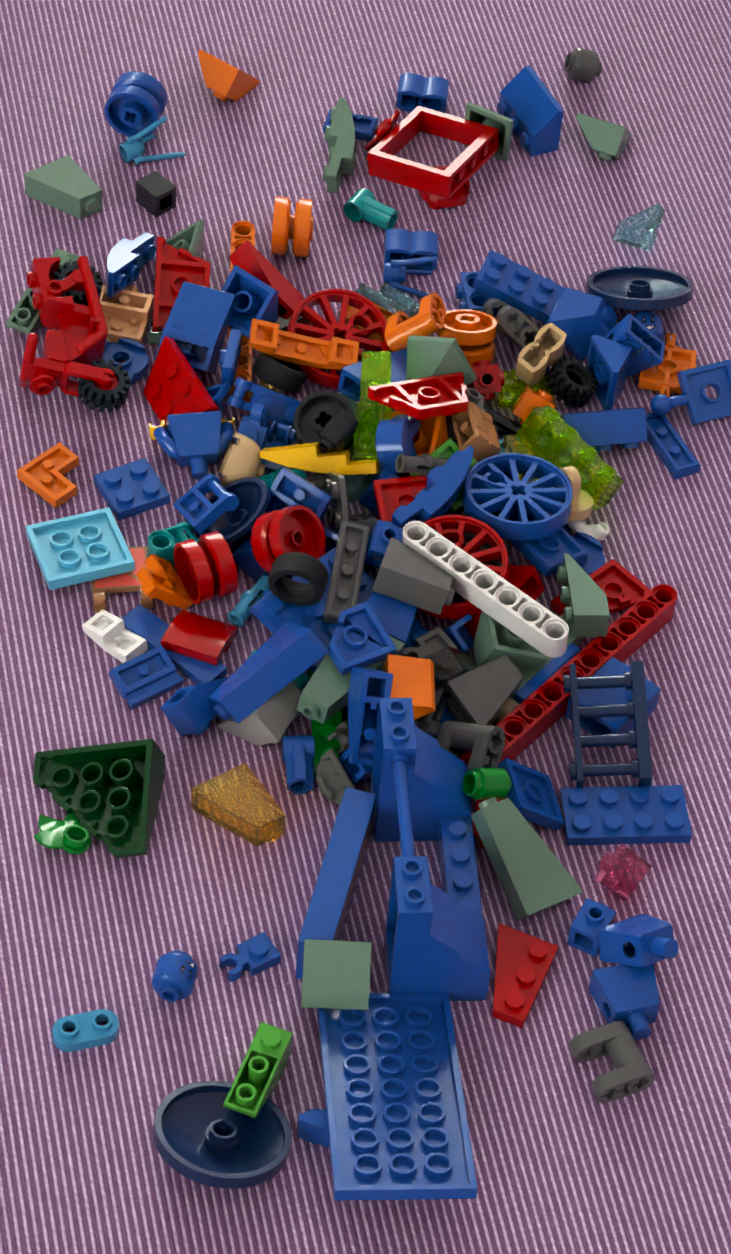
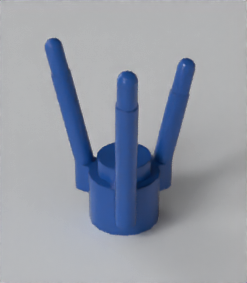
[383,256,438,298]

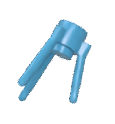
[119,116,185,165]

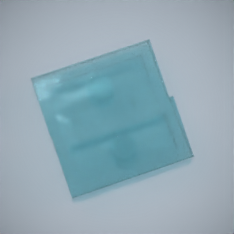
[356,282,420,317]

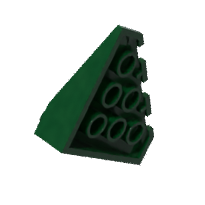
[33,739,165,858]

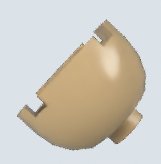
[219,432,266,487]

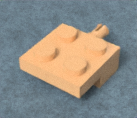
[100,285,154,344]

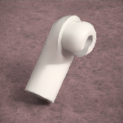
[566,520,609,542]

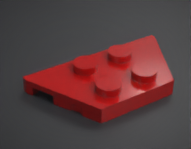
[152,237,210,333]
[143,336,219,428]
[367,372,468,420]

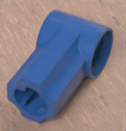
[282,735,314,795]

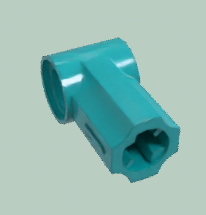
[343,188,399,230]

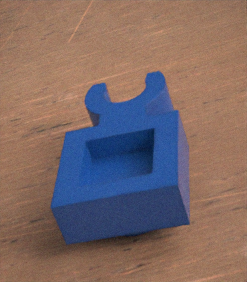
[219,932,281,982]

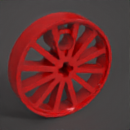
[286,289,389,389]
[417,515,509,619]

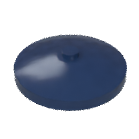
[586,266,694,311]
[153,1081,292,1189]

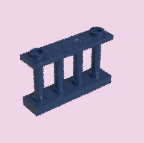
[563,661,652,787]

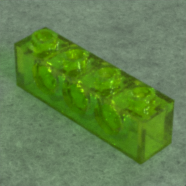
[517,405,624,510]

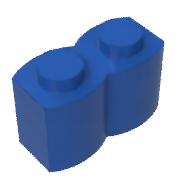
[396,73,449,113]
[384,228,438,270]

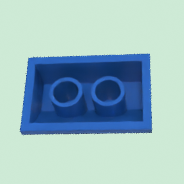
[497,65,564,157]
[552,408,647,454]

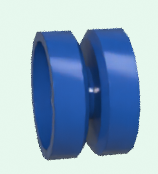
[104,71,167,137]

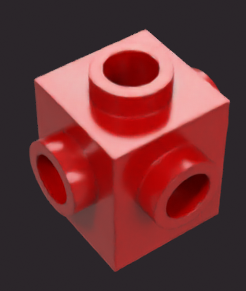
[466,360,505,400]

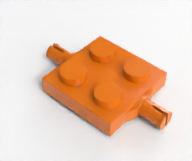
[638,333,697,397]

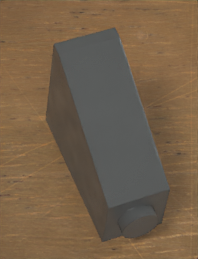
[372,537,456,615]
[444,655,523,726]

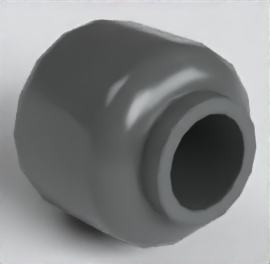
[564,48,602,83]

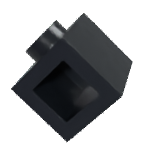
[136,171,176,217]

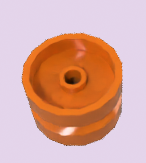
[271,196,314,257]
[437,309,497,367]

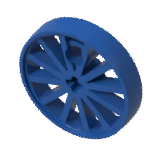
[462,453,573,541]

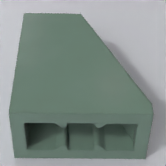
[24,155,103,219]

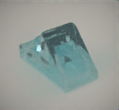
[613,203,665,250]

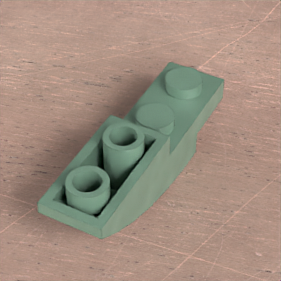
[323,97,356,194]
[5,248,80,335]

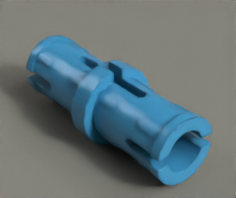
[227,575,269,627]

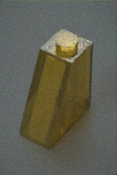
[191,763,285,846]

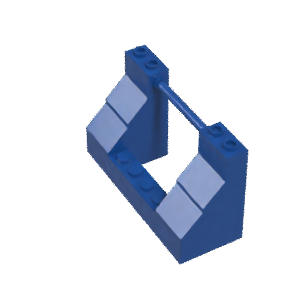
[370,698,490,1001]

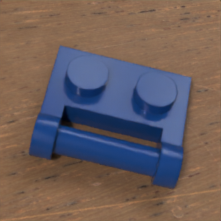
[173,474,239,534]

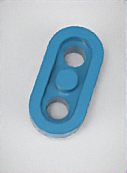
[52,1009,119,1052]

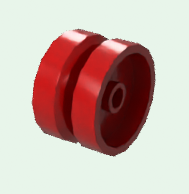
[251,505,326,573]
[174,531,238,605]

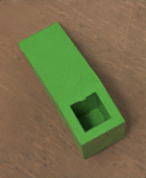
[223,1022,293,1118]

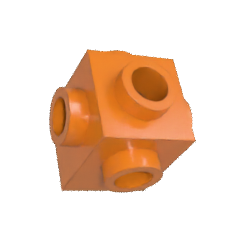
[512,385,557,430]

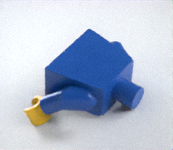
[148,411,235,479]

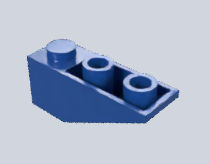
[161,676,230,736]

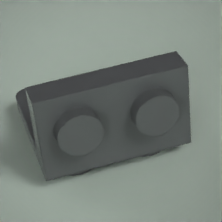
[324,471,378,536]

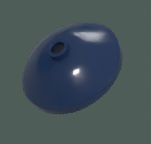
[194,477,270,545]

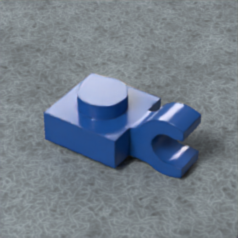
[234,403,270,450]

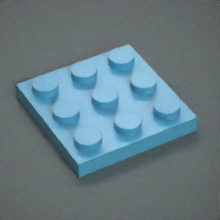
[25,507,135,590]

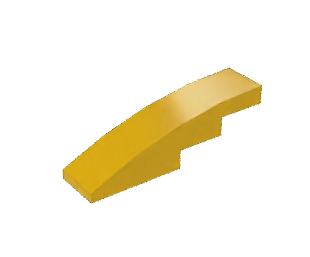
[259,442,380,475]

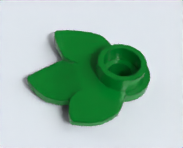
[34,813,91,854]

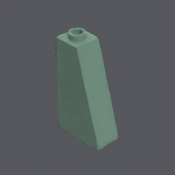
[296,636,405,724]
[471,797,582,921]

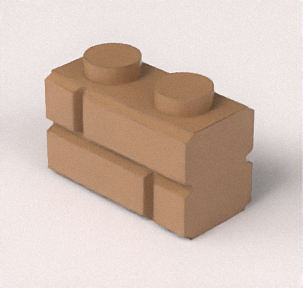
[451,401,501,462]

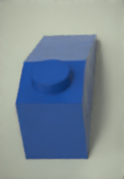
[348,667,393,766]

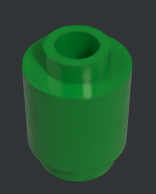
[462,768,511,800]

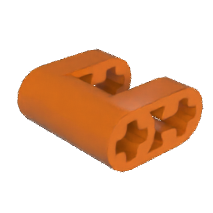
[385,292,446,352]

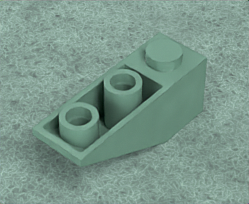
[557,553,610,637]

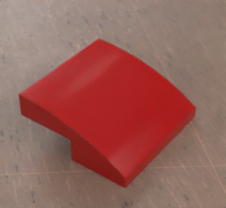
[161,610,238,666]

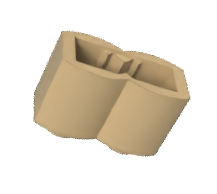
[515,323,567,386]

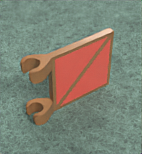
[91,546,153,612]

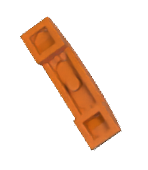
[249,318,359,369]

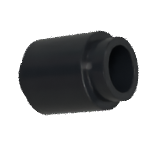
[318,410,359,453]

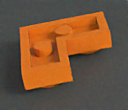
[17,442,79,508]
[136,554,194,610]

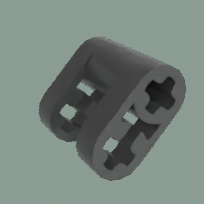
[482,298,539,348]
[437,720,505,771]
[569,1021,655,1103]

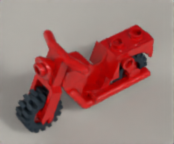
[19,256,131,413]

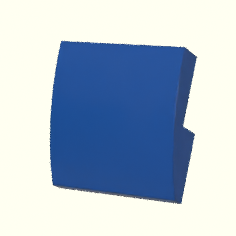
[266,467,332,521]

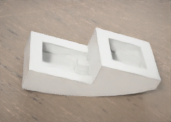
[82,609,148,663]

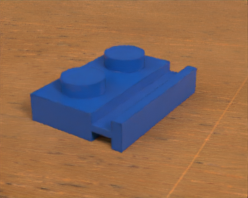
[108,645,184,710]

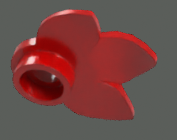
[364,111,400,151]

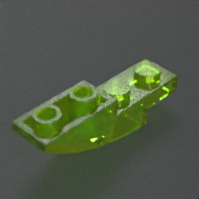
[353,351,392,458]

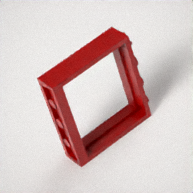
[366,106,498,199]

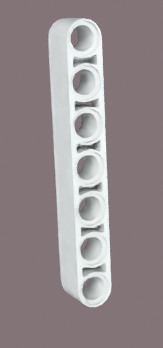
[402,521,569,658]

